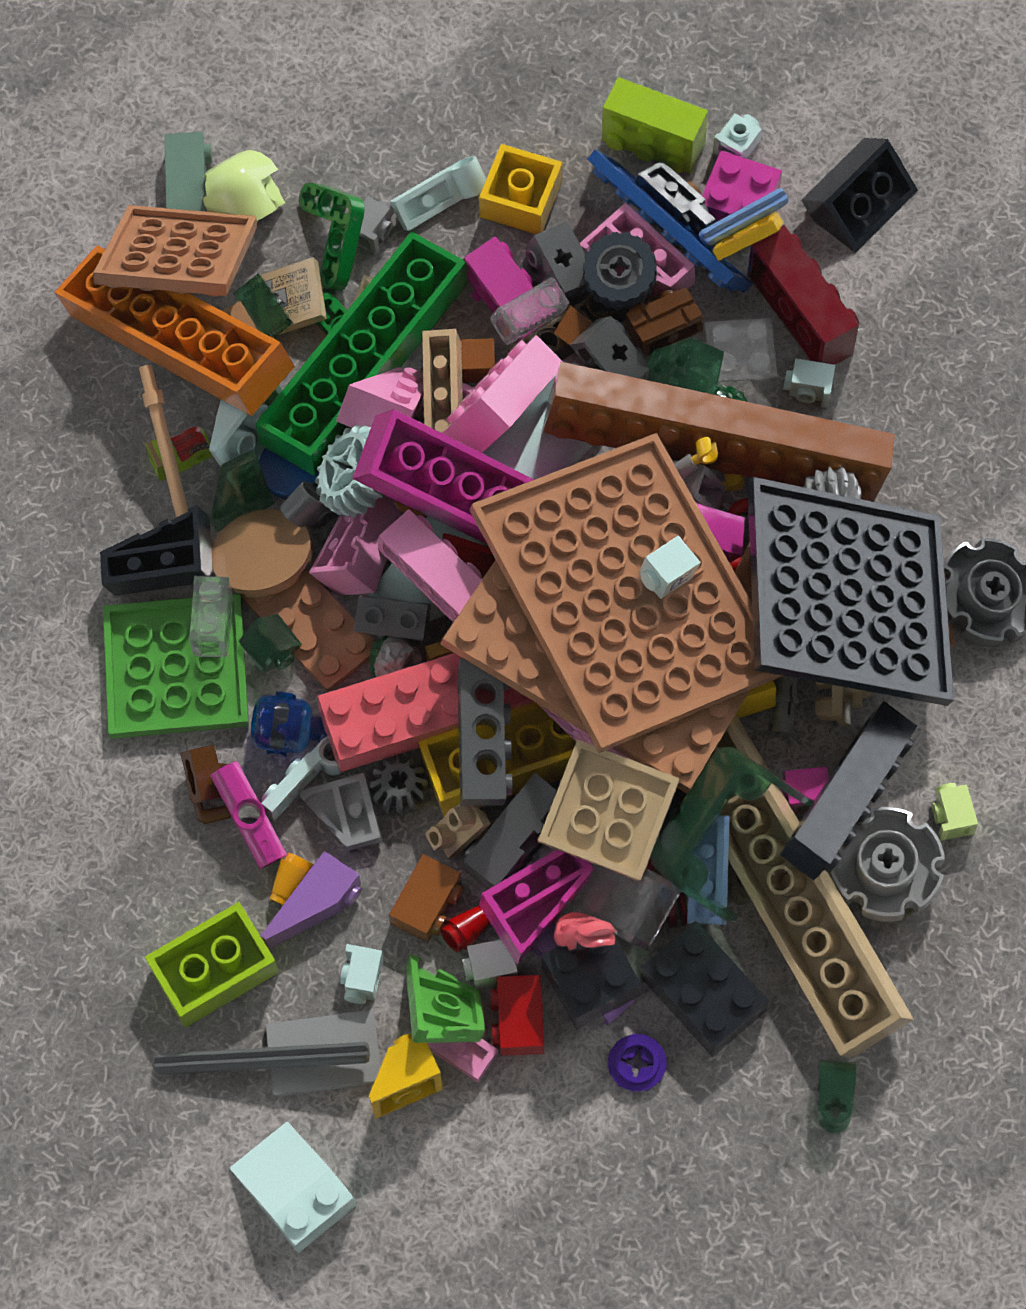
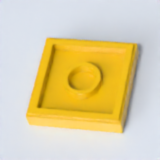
[713,212,783,261]

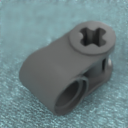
[280,481,339,527]

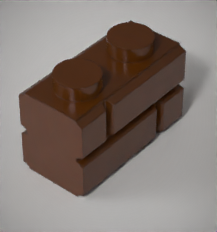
[625,287,704,357]

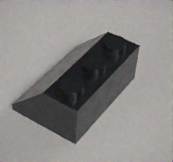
[801,138,918,253]

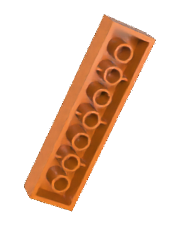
[54,245,295,416]

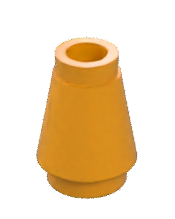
[269,852,313,906]

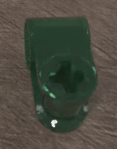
[817,1060,857,1134]

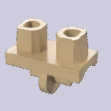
[815,682,872,726]
[426,803,491,858]

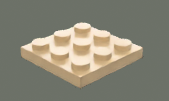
[538,739,680,882]

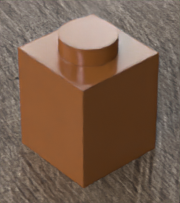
[460,338,495,383]

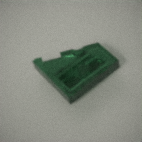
[210,450,274,532]

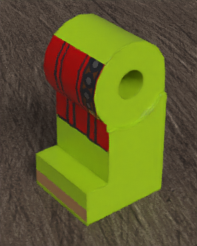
[145,427,213,481]

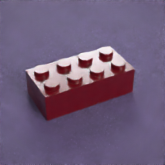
[747,225,859,365]

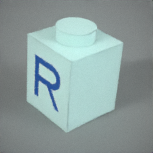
[639,536,701,599]

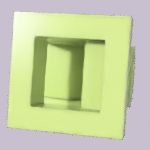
[932,783,978,841]

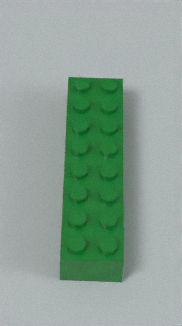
[255,231,468,476]

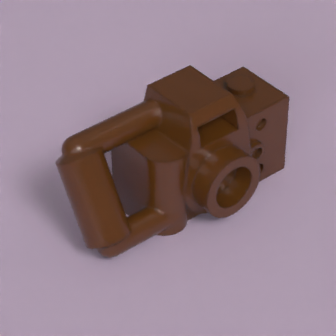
[180,745,231,824]

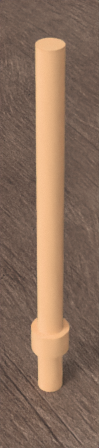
[139,365,188,517]

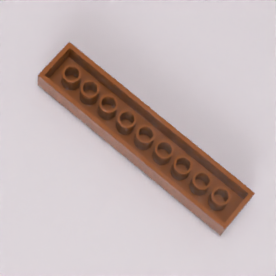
[543,361,895,502]

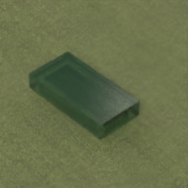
[233,273,293,338]

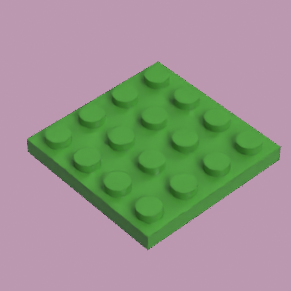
[103,594,250,739]

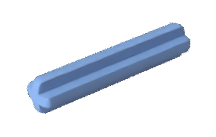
[699,188,789,247]

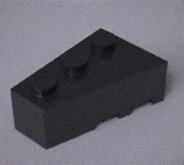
[100,505,213,596]

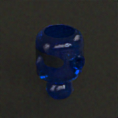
[251,691,327,757]

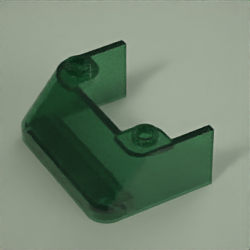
[650,747,815,922]

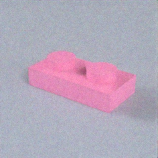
[427,1039,499,1083]

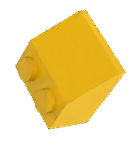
[369,1033,443,1119]

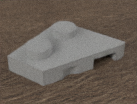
[299,772,383,851]

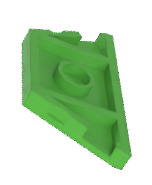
[405,954,485,1043]

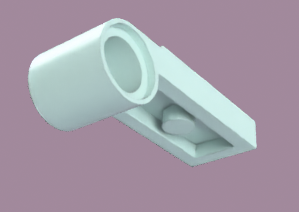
[390,156,486,231]
[261,736,343,822]

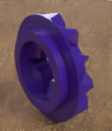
[608,1034,666,1093]

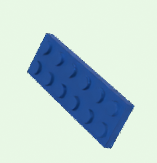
[587,149,754,293]

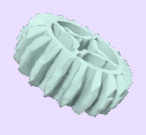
[315,424,383,518]

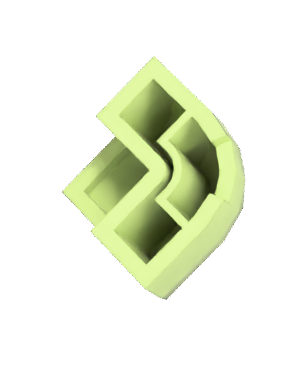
[202,150,285,221]

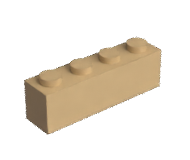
[422,329,463,433]

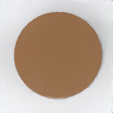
[211,509,313,598]

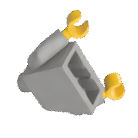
[672,437,744,510]

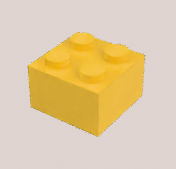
[479,144,563,234]

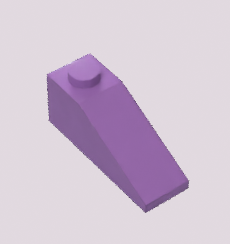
[260,851,362,949]

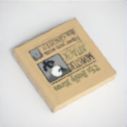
[254,257,327,337]

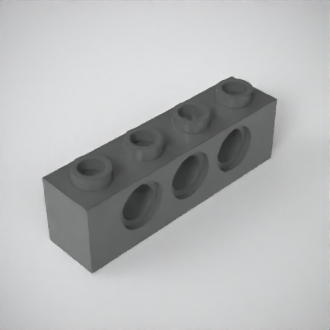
[457,658,512,806]

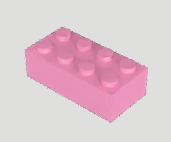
[442,335,562,453]

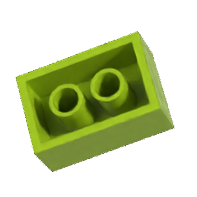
[602,77,708,174]
[145,902,279,1028]

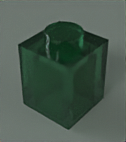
[238,613,302,673]

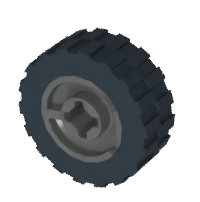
[583,232,657,310]

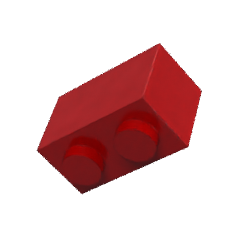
[490,975,545,1056]

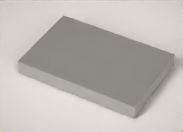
[266,1009,381,1097]

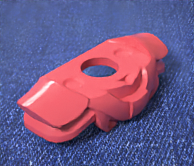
[554,912,616,950]

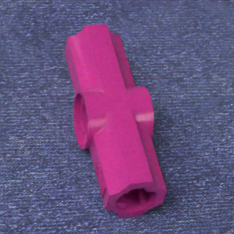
[210,761,287,869]

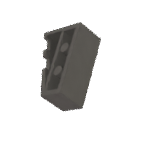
[464,773,557,890]

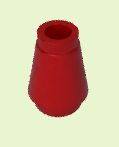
[441,905,490,952]

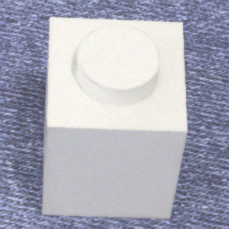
[462,939,517,989]

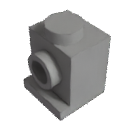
[358,197,394,255]

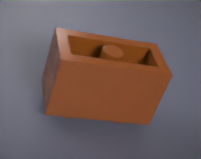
[389,854,464,943]

